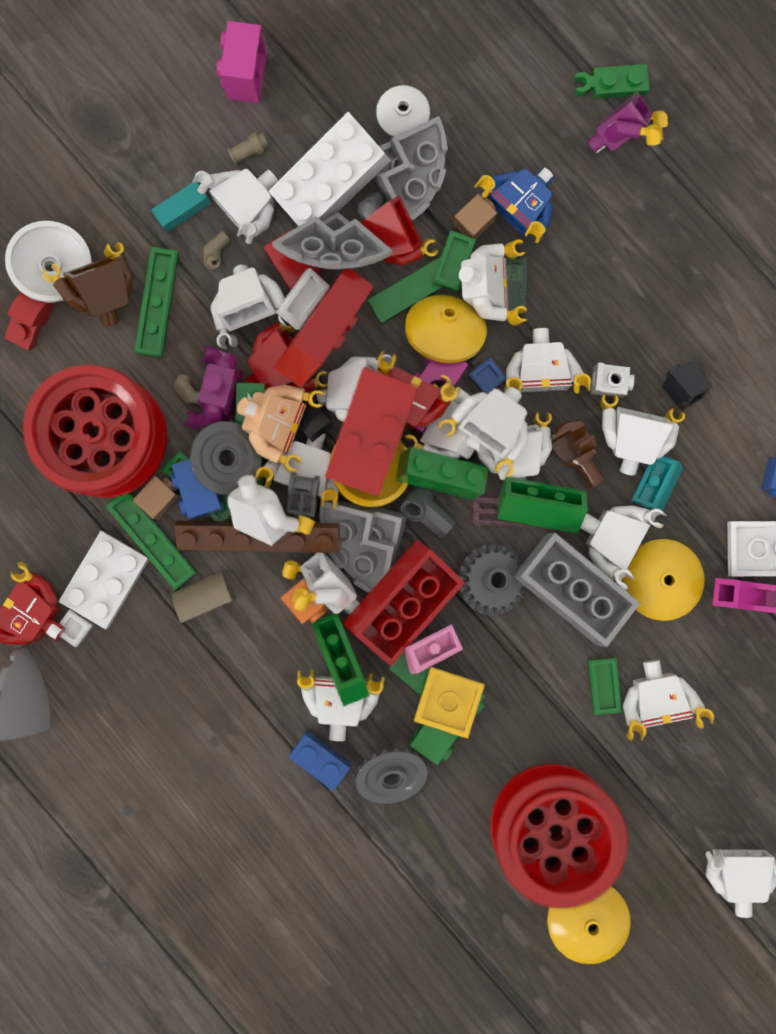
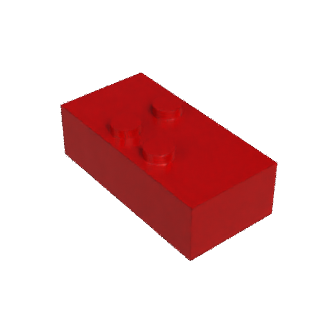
[273,268,374,388]
[325,366,419,497]
[343,540,465,666]

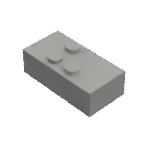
[513,533,640,647]

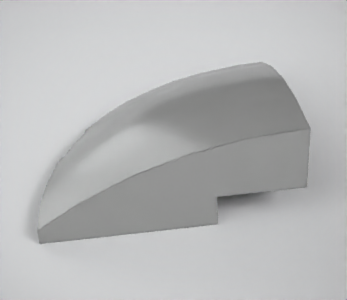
[372,116,448,221]
[272,212,392,269]
[319,500,406,593]
[0,646,51,741]

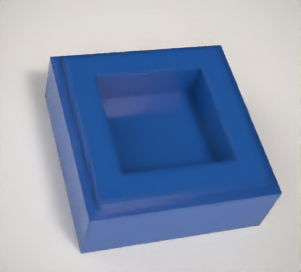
[468,358,506,394]

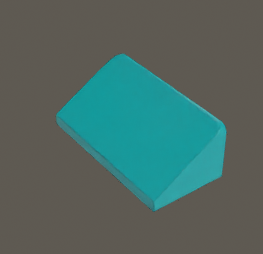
[151,182,211,233]
[631,456,683,511]

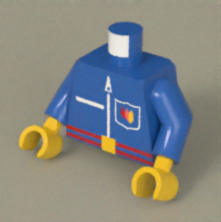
[475,167,554,243]

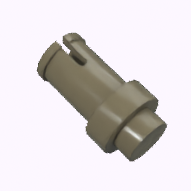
[227,132,269,165]

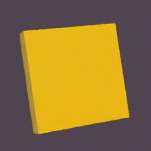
[414,667,485,739]

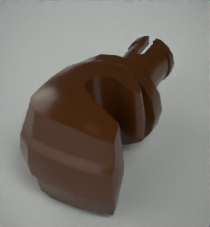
[551,420,605,488]

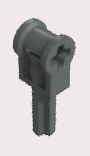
[287,472,320,520]

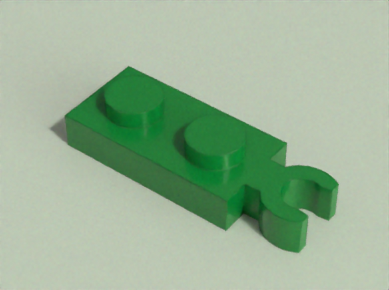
[574,64,649,99]

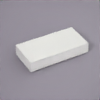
[276,268,331,330]

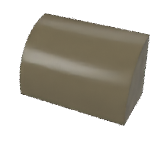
[172,570,236,623]

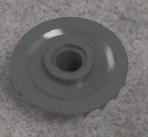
[189,422,261,495]
[459,544,526,615]
[355,747,428,804]

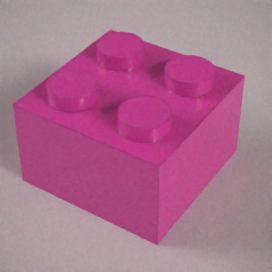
[217,21,267,103]

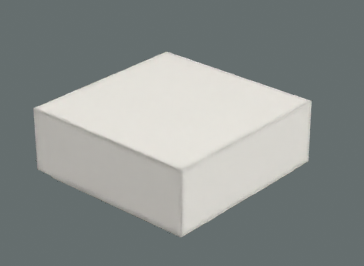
[59,609,94,647]

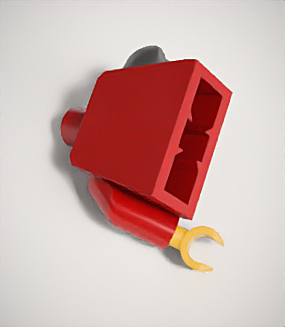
[358,192,439,266]

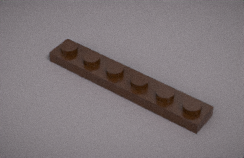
[174,521,341,553]

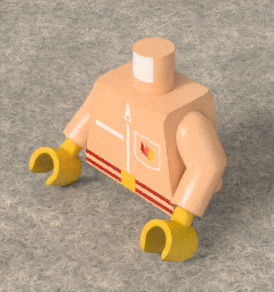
[237,385,325,473]

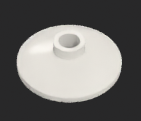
[376,85,430,137]

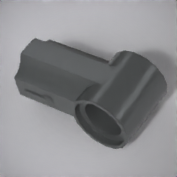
[401,486,456,539]

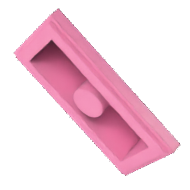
[404,624,463,674]

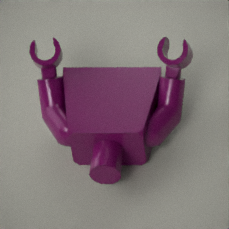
[184,346,244,430]

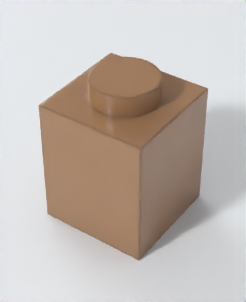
[453,194,497,239]
[133,476,180,520]

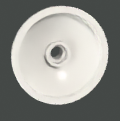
[5,221,91,303]

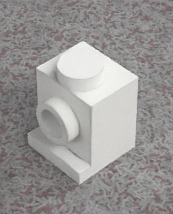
[590,363,634,398]

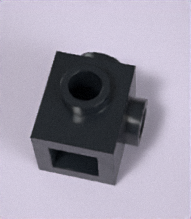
[662,361,712,411]

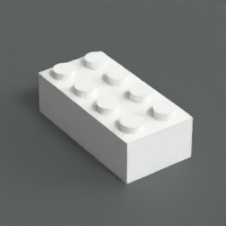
[269,112,391,226]

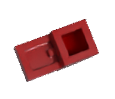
[4,292,54,350]

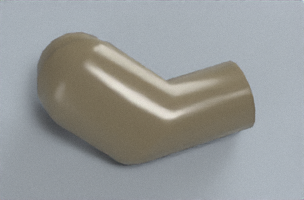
[203,231,231,270]
[174,374,200,405]

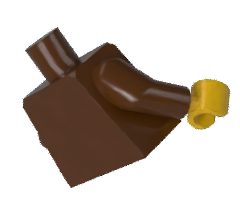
[42,242,133,327]

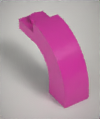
[713,578,776,613]

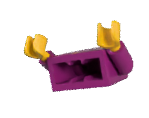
[588,92,668,153]

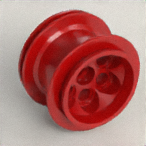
[23,365,167,498]
[490,764,628,909]

